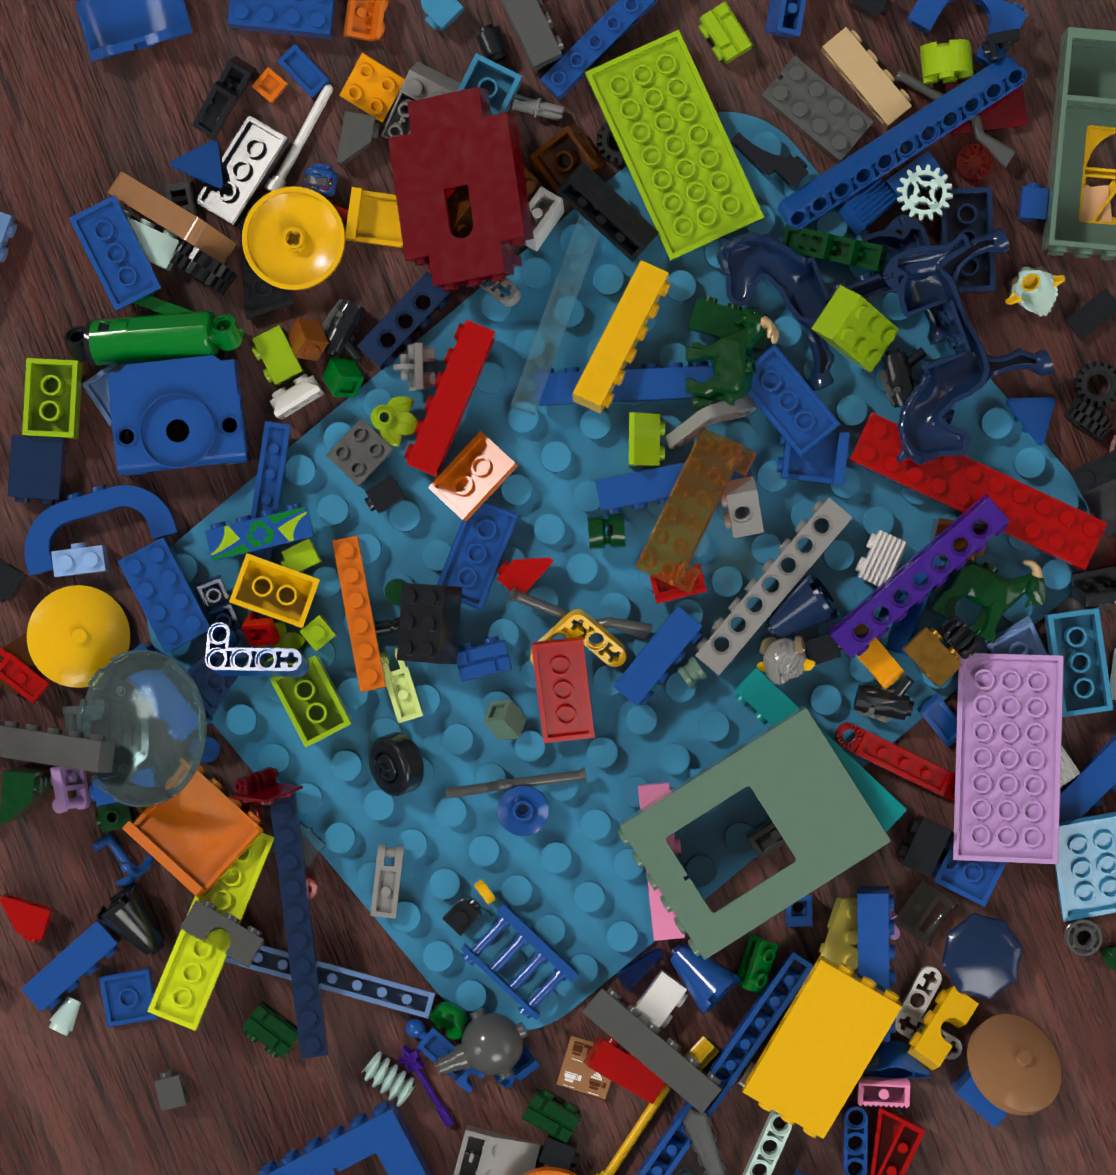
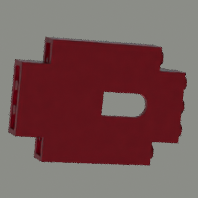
[388,87,534,292]

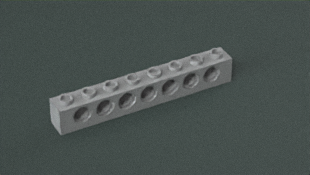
[694,498,853,675]

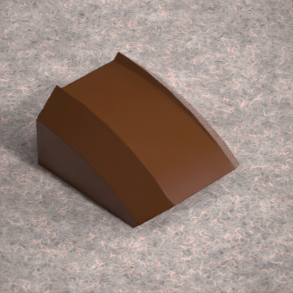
[529,123,604,197]

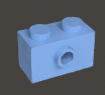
[51,542,110,577]

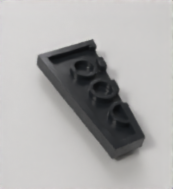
[240,210,295,320]

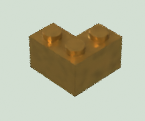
[901,627,962,687]

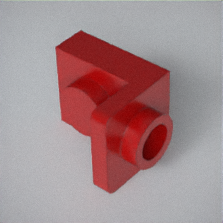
[242,611,281,646]

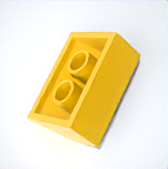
[229,553,320,628]

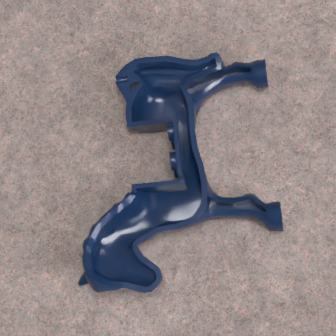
[716,214,949,391]
[883,228,1054,465]

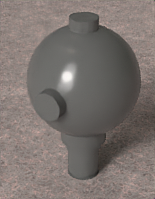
[435,1008,528,1080]

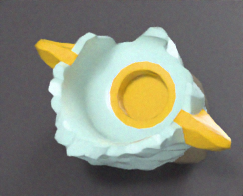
[1005,266,1065,316]

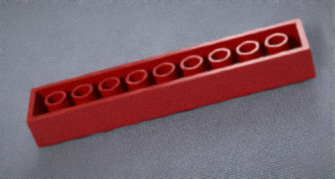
[848,412,1107,570]

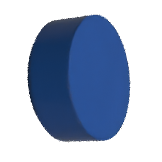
[194,736,221,762]

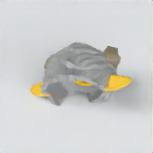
[757,636,816,685]

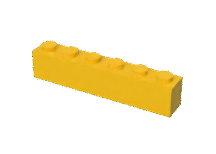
[572,260,671,414]

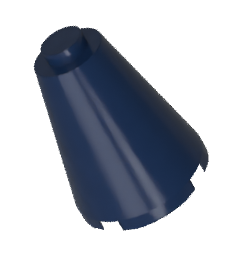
[766,573,840,639]

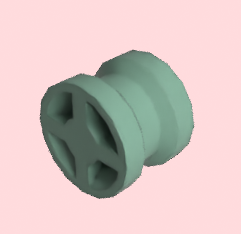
[675,656,707,688]

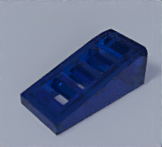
[617,946,664,992]

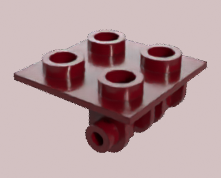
[230,767,303,805]

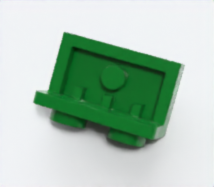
[737,934,779,993]

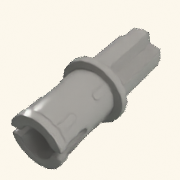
[512,94,564,121]

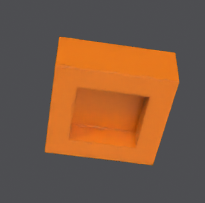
[252,67,288,104]

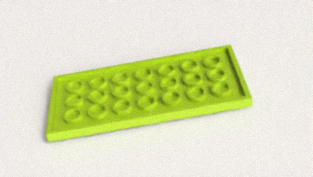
[585,30,764,261]

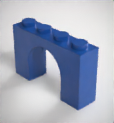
[905,0,1028,67]

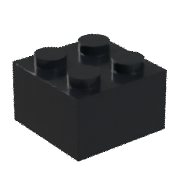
[896,814,952,877]

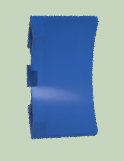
[75,0,193,62]

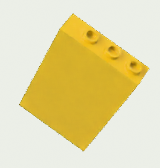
[742,955,902,1139]

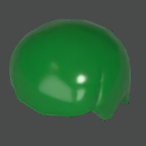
[430,1002,468,1040]

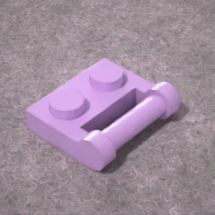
[50,766,91,813]

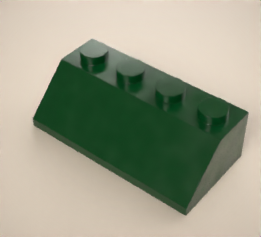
[0,766,54,824]

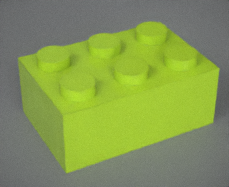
[811,285,899,373]
[22,358,83,439]
[270,654,354,748]

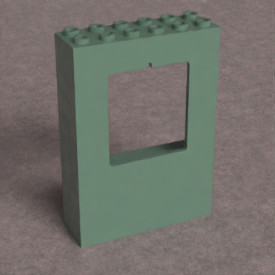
[618,706,891,960]

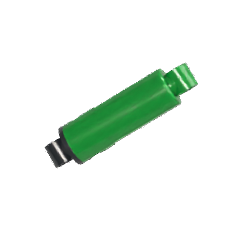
[64,311,242,366]

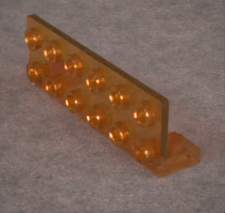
[636,428,757,594]

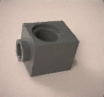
[154,1069,189,1111]

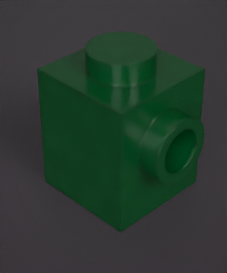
[95,801,136,832]

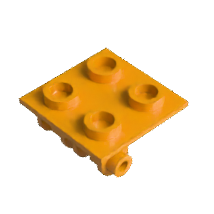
[339,52,405,123]

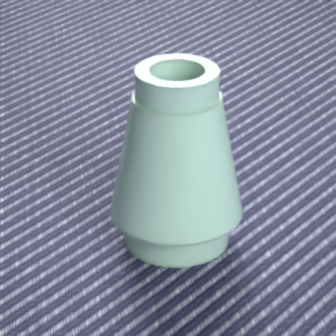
[49,996,81,1036]

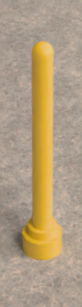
[596,1083,670,1175]

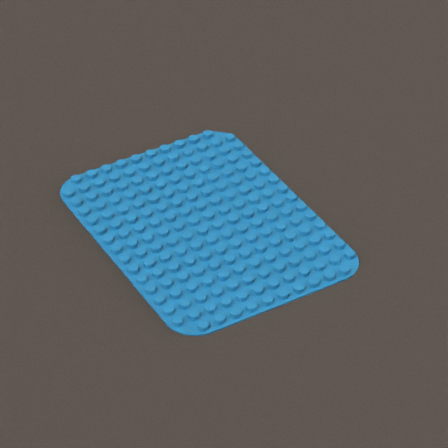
[147,112,1090,1030]

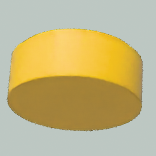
[473,880,496,906]

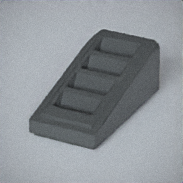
[164,180,198,217]

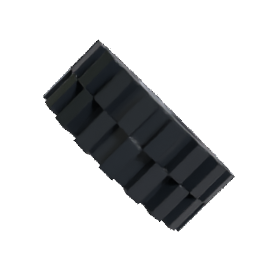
[169,240,238,296]

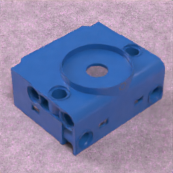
[107,355,251,476]

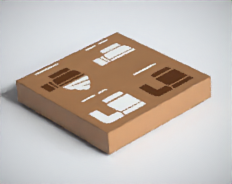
[556,1034,611,1099]

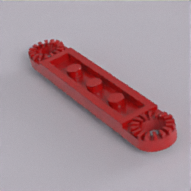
[835,722,956,802]

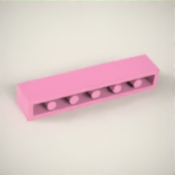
[638,782,685,941]

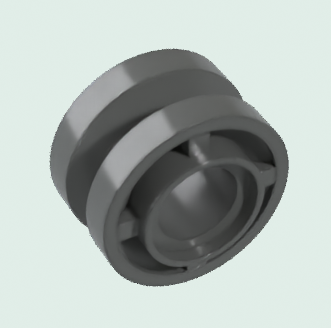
[1063,918,1102,956]

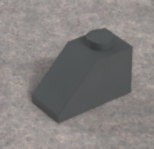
[336,111,380,166]

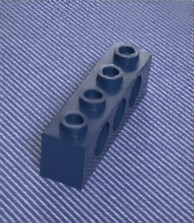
[357,271,451,369]

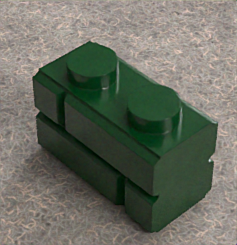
[242,1001,299,1058]
[521,1088,581,1144]

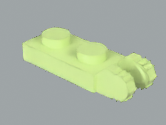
[380,648,423,723]

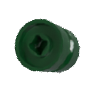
[587,514,626,550]

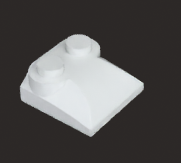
[270,374,325,420]

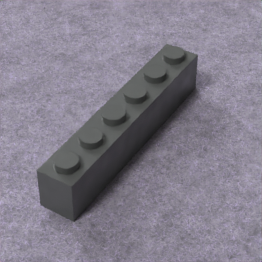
[0,720,116,773]
[582,987,723,1113]

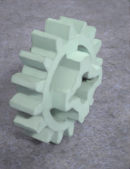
[897,164,953,222]

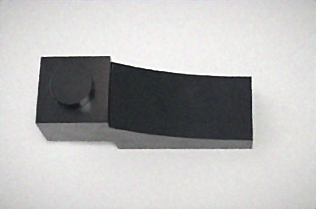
[192,56,257,139]
[731,132,808,190]

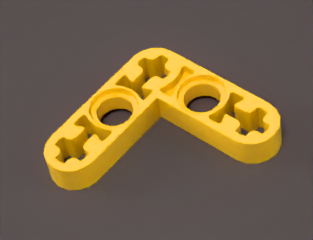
[530,609,626,667]

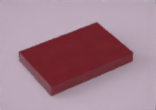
[944,82,1028,136]

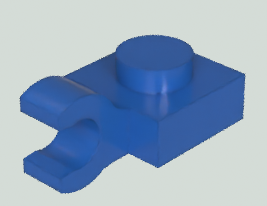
[494,1044,540,1089]

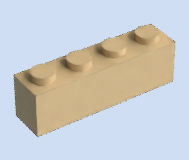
[821,27,912,129]

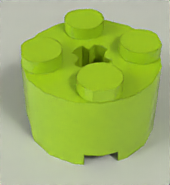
[920,39,974,84]

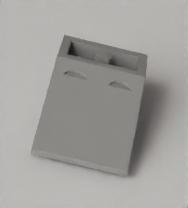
[381,61,461,139]
[453,1125,541,1175]

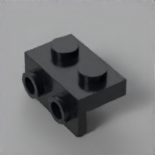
[1071,564,1116,608]

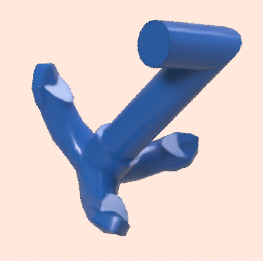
[91,832,153,886]

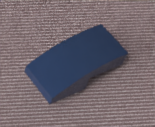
[196,575,240,634]

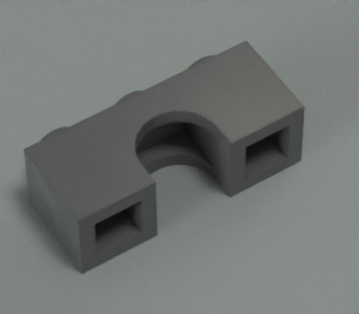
[180,900,265,968]

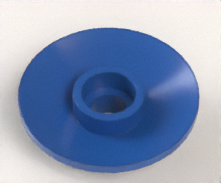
[497,785,549,836]

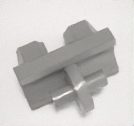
[393,343,435,391]

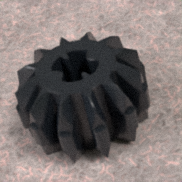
[937,616,981,659]

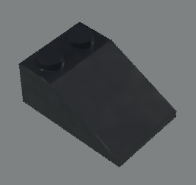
[1070,449,1116,538]

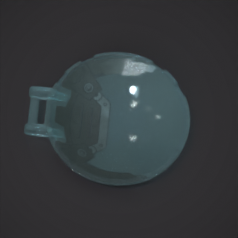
[62,650,207,807]

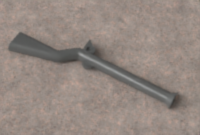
[895,67,1016,169]
[509,587,652,640]
[445,767,586,799]

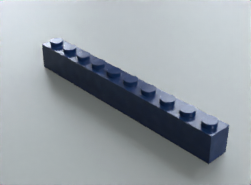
[270,796,329,1059]

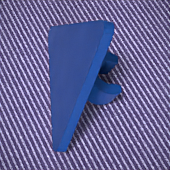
[170,140,223,188]
[1006,397,1055,446]

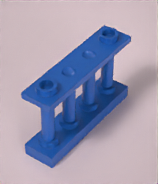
[461,902,579,1020]

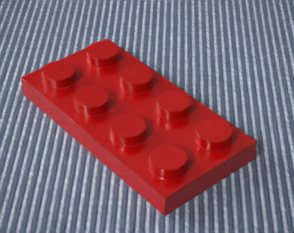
[531,637,595,743]

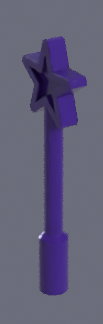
[397,1045,455,1127]

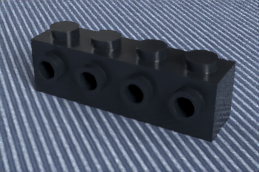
[556,162,659,262]

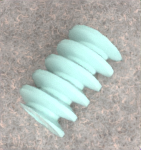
[360,1051,416,1107]

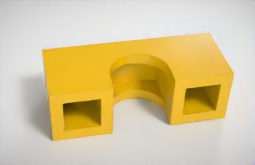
[907,986,979,1070]

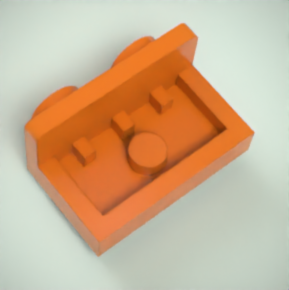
[343,0,389,42]

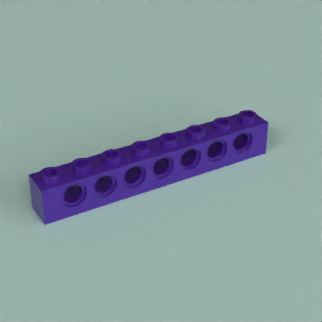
[829,493,1010,658]

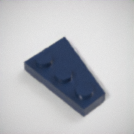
[179,628,255,717]

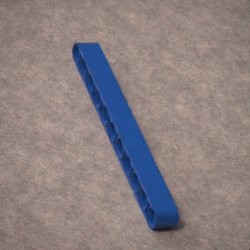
[778,56,1027,230]

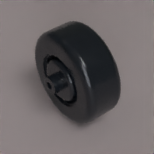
[368,732,424,796]

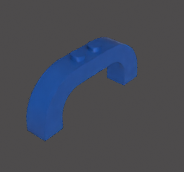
[24,484,180,576]

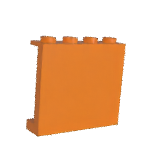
[122,759,264,899]

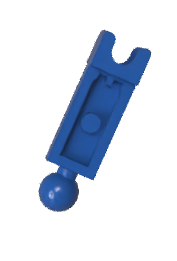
[405,1018,486,1093]

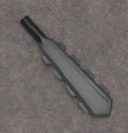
[683,1109,726,1175]

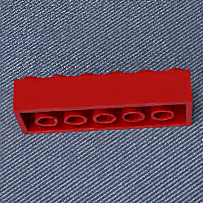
[404,319,497,477]

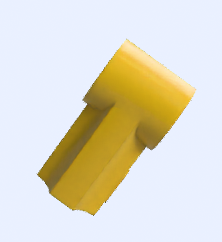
[686,1036,719,1070]

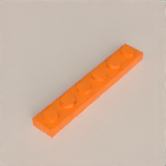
[332,536,387,693]

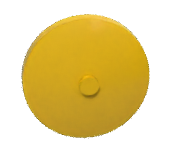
[242,186,346,291]
[27,585,130,688]

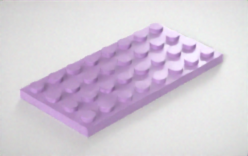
[953,653,1064,864]

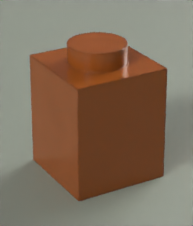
[287,318,328,361]

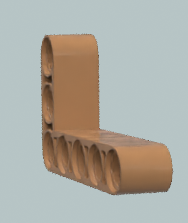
[107,171,237,265]

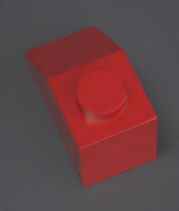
[496,557,554,594]
[0,893,55,943]

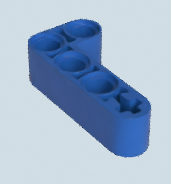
[205,622,310,677]

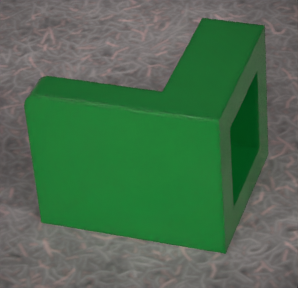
[323,357,364,398]

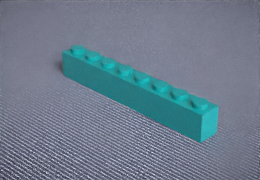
[734,667,907,832]

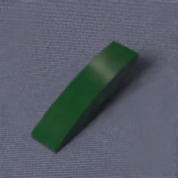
[782,224,888,272]

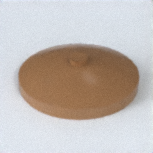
[967,1014,1061,1115]

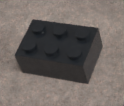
[397,583,462,664]

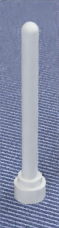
[264,84,333,192]

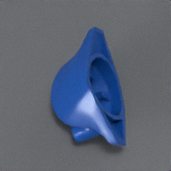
[862,1041,930,1078]

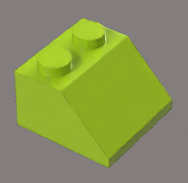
[628,412,665,467]

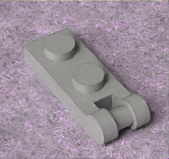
[370,844,404,919]

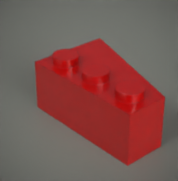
[871,1106,927,1175]

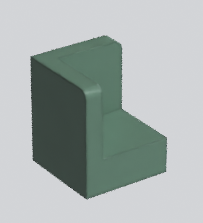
[483,699,527,740]

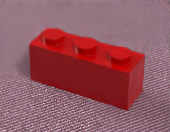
[583,1036,665,1104]

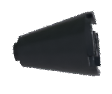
[96,883,165,955]

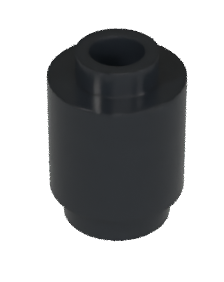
[476,24,509,63]

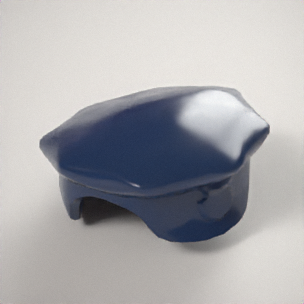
[942,913,1023,1000]

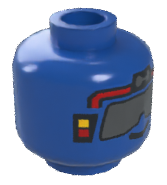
[302,163,338,198]

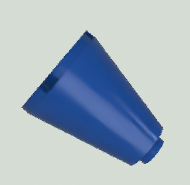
[670,943,741,1014]

